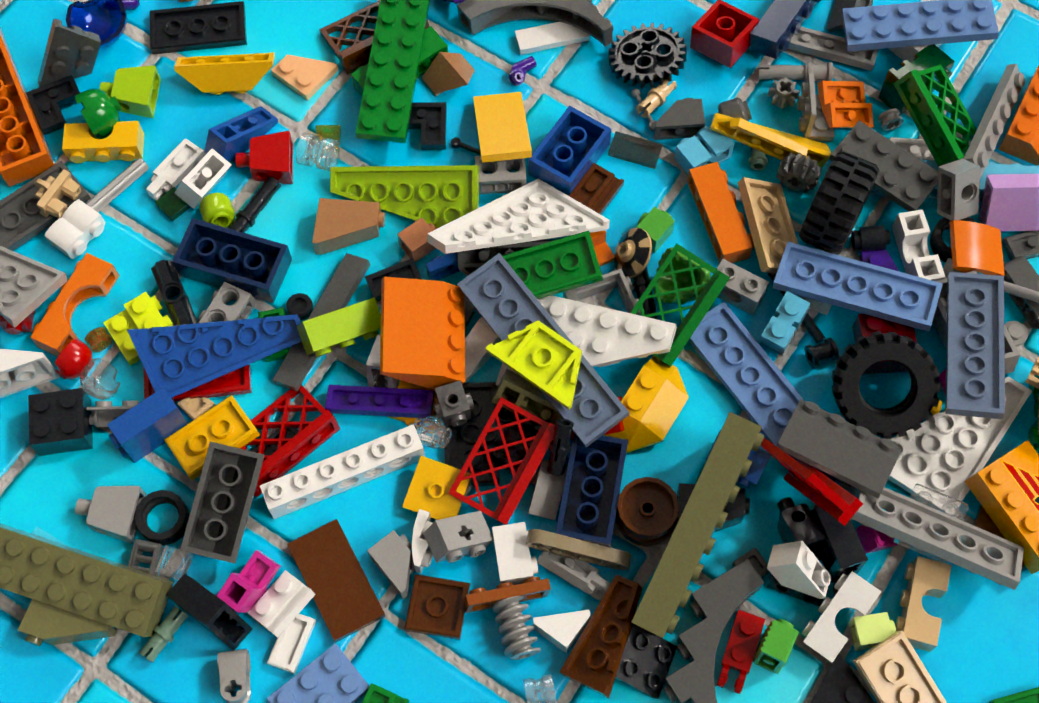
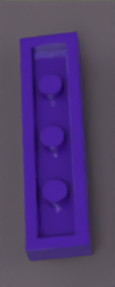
[325,385,435,419]

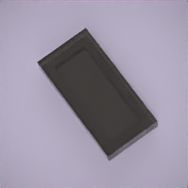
[608,131,663,169]

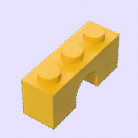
[62,121,144,163]

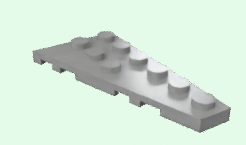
[0,246,67,328]

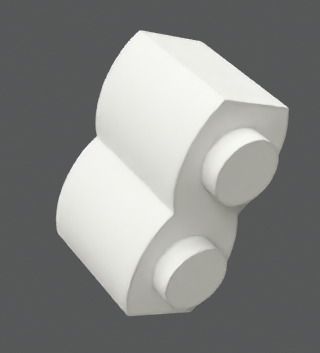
[44,199,106,259]

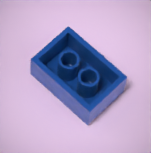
[528,105,611,196]

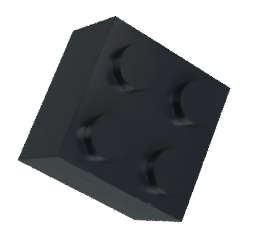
[28,388,93,456]

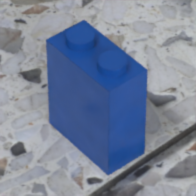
[107,387,188,463]

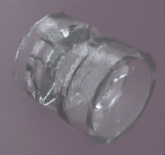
[296,133,340,171]

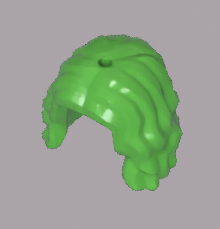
[654,247,711,304]

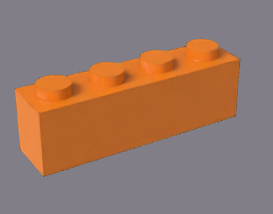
[687,162,754,264]

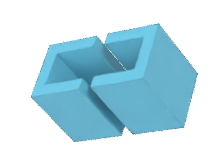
[674,126,734,175]
[760,291,811,355]

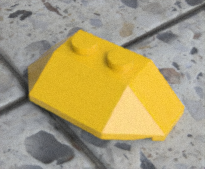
[174,52,275,95]
[604,356,689,454]

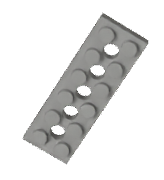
[852,487,1024,590]

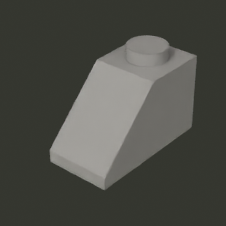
[367,530,413,600]

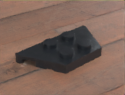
[811,654,875,703]

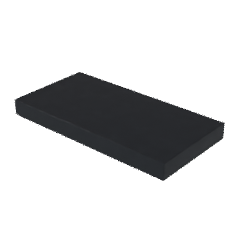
[150,1,247,55]
[444,382,500,487]

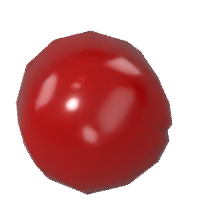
[55,338,92,380]

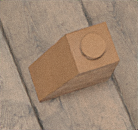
[312,198,385,255]

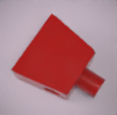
[236,131,293,184]

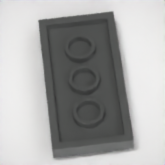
[829,121,938,212]
[0,161,91,251]

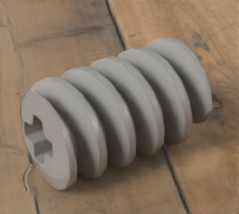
[492,596,541,660]

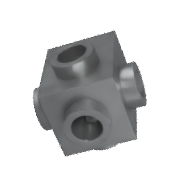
[434,380,474,426]

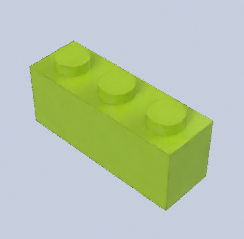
[296,297,381,357]

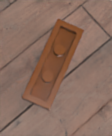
[463,577,551,613]

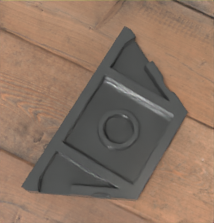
[38,19,101,87]

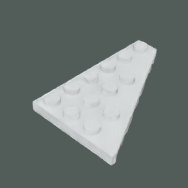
[427,179,610,254]
[495,295,677,386]
[888,376,1032,516]

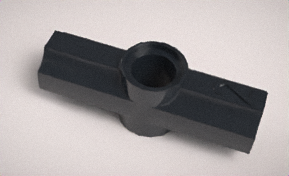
[151,260,198,326]

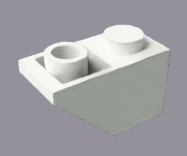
[767,541,831,599]

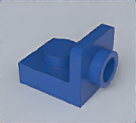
[426,252,459,281]

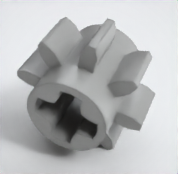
[768,77,800,109]

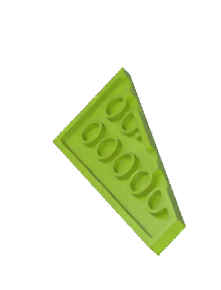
[330,165,479,228]

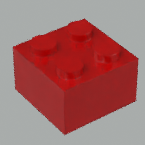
[690,0,759,68]

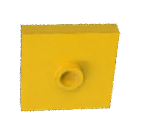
[402,456,471,520]

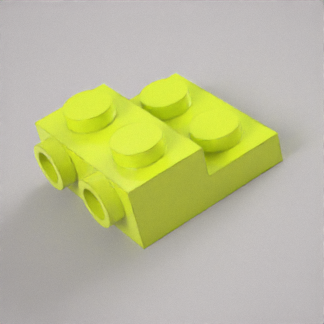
[103,292,174,366]

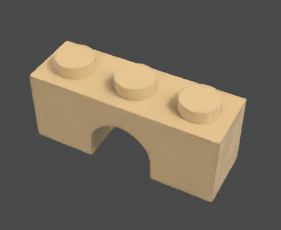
[895,556,952,652]

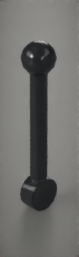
[451,137,481,155]

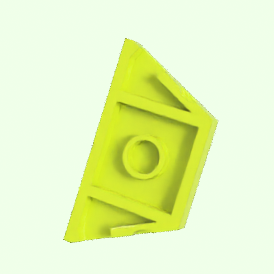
[485,320,582,410]

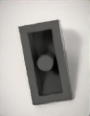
[654,98,705,140]

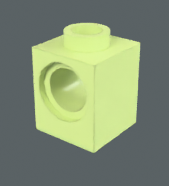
[848,612,896,651]

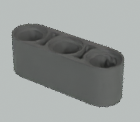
[1004,256,1039,329]

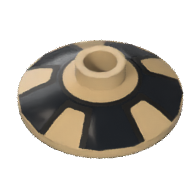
[614,228,652,278]

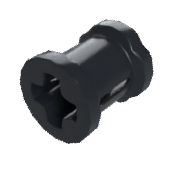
[804,337,839,368]

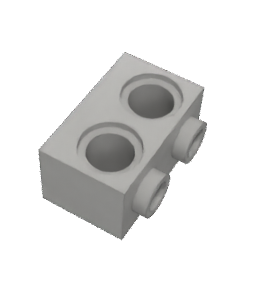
[475,156,526,194]
[198,282,256,323]

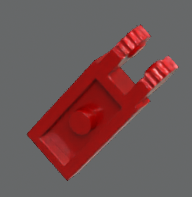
[717,609,765,694]

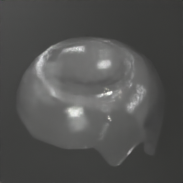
[80,358,121,400]

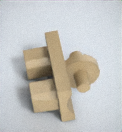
[34,169,82,218]

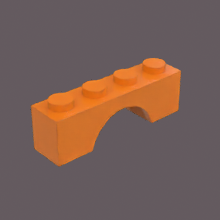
[30,253,119,357]

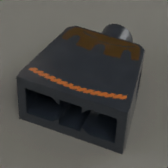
[777,497,826,560]

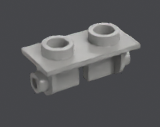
[87,400,139,428]

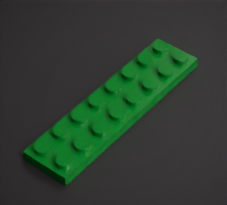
[356,0,430,143]

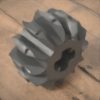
[776,152,821,193]

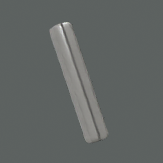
[86,158,149,212]

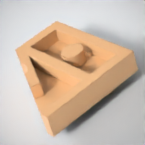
[271,54,339,101]

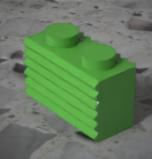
[753,619,799,674]

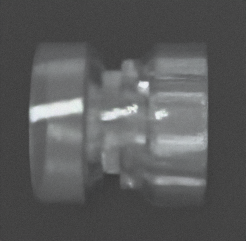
[523,674,557,703]

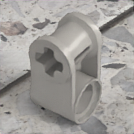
[217,649,251,703]

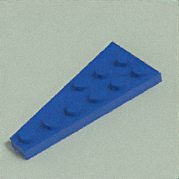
[127,314,302,399]

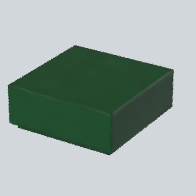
[155,187,191,222]

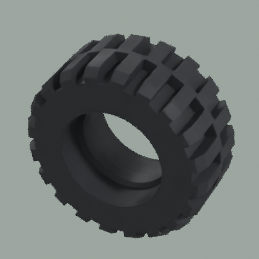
[799,151,879,255]
[832,331,941,439]

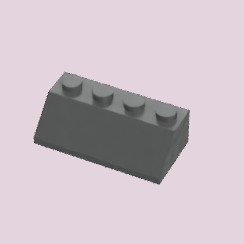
[777,399,902,498]
[180,441,265,564]

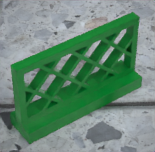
[893,64,977,167]
[631,243,730,367]

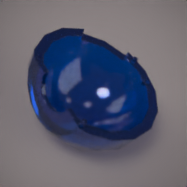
[66,0,128,48]

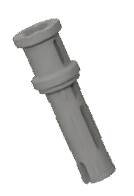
[758,62,833,82]

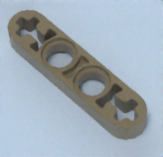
[526,529,631,570]

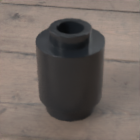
[851,225,890,253]

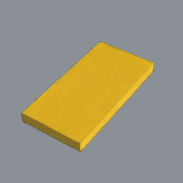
[473,92,532,163]

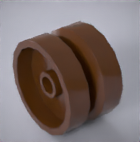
[616,477,679,547]

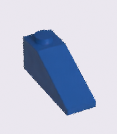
[204,106,278,162]

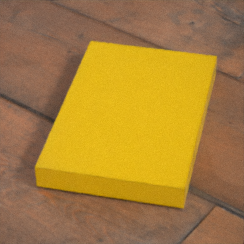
[164,395,260,481]

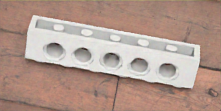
[260,424,425,519]

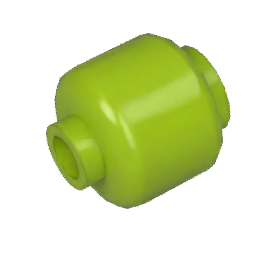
[199,192,235,228]

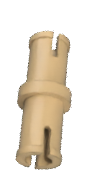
[636,79,677,118]

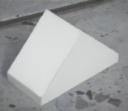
[533,610,590,653]

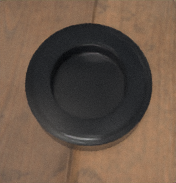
[286,293,313,320]

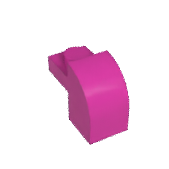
[217,550,281,613]

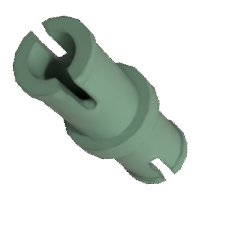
[139,605,189,663]

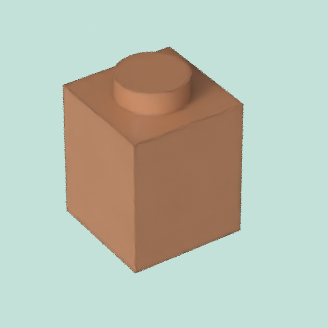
[397,218,436,263]

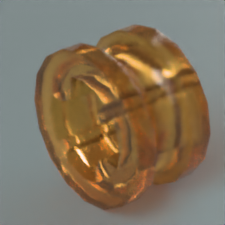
[85,327,112,352]

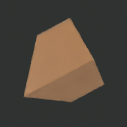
[422,52,475,96]

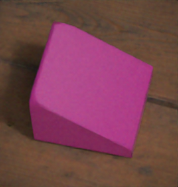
[856,525,897,553]

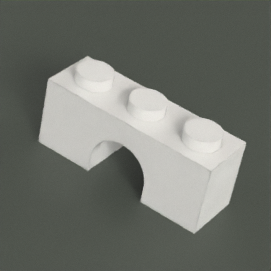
[891,209,945,281]
[801,571,881,662]

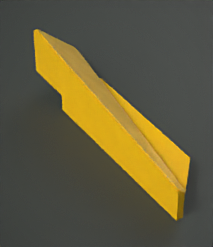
[710,113,832,168]

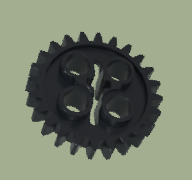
[608,23,687,88]

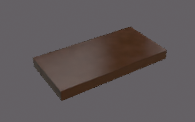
[287,519,386,643]

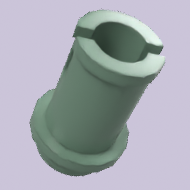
[748,147,768,171]

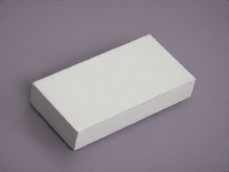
[267,614,316,674]

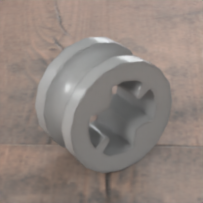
[878,108,903,131]

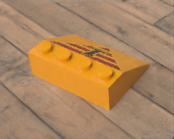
[964,440,1039,574]

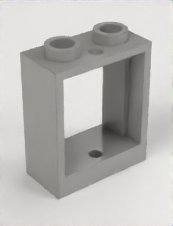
[563,269,641,315]

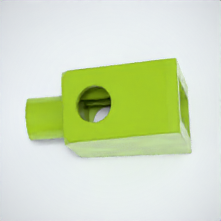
[100,66,161,118]

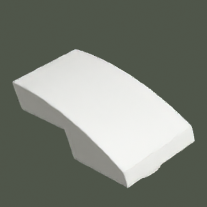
[412,509,433,574]

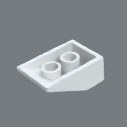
[0,349,60,398]

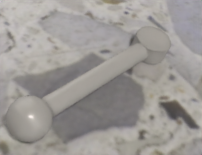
[631,88,657,131]

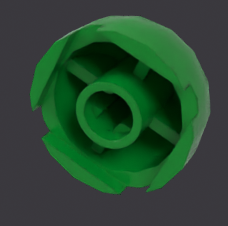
[75,89,122,139]

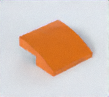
[817,81,874,128]
[949,220,1005,276]

